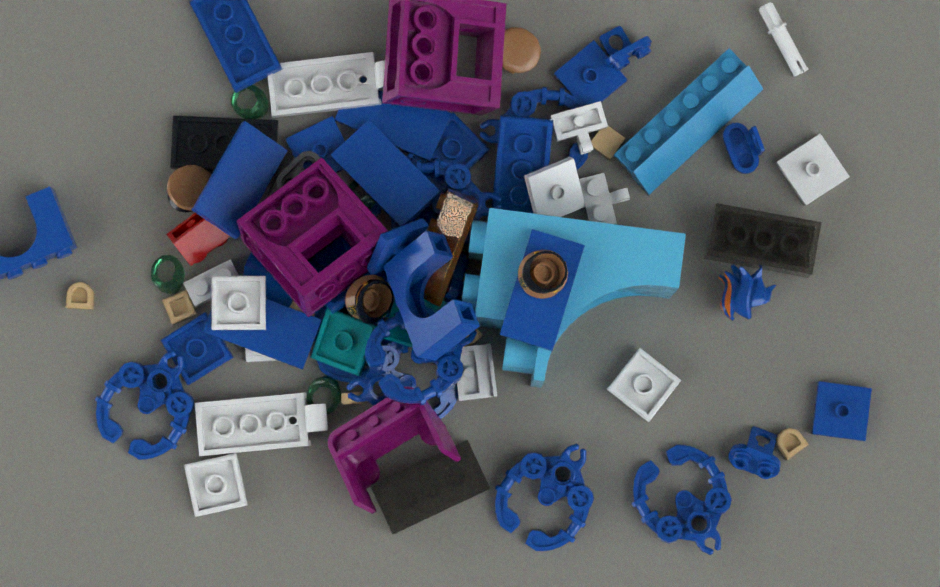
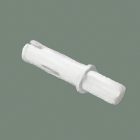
[759,2,809,77]

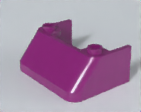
[328,387,461,514]

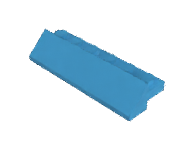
[614,48,763,195]

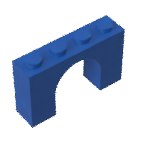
[0,186,78,280]
[383,231,480,361]

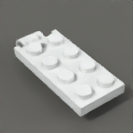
[268,52,385,118]
[195,393,328,456]

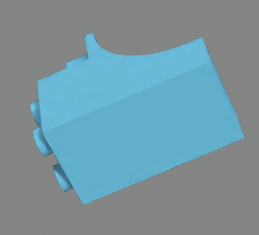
[462,208,686,388]

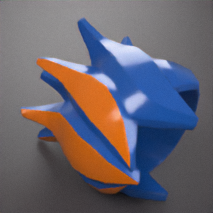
[718,264,777,321]

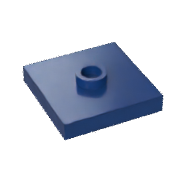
[554,40,628,106]
[285,116,345,173]
[367,218,428,275]
[161,312,234,385]
[811,381,872,441]

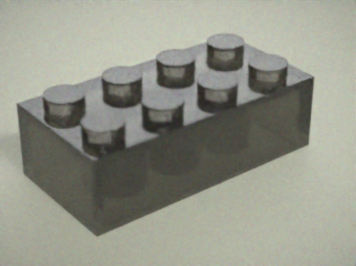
[704,203,822,278]
[370,440,490,535]

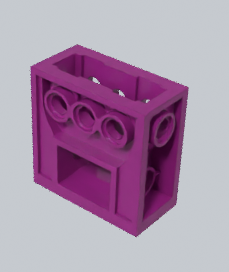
[382,0,507,116]
[237,157,388,317]

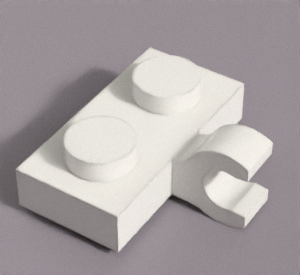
[549,101,608,155]
[579,173,630,225]
[183,259,239,307]

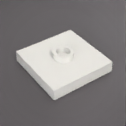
[776,133,850,206]
[524,157,585,217]
[212,276,266,330]
[606,348,681,422]
[184,453,248,517]

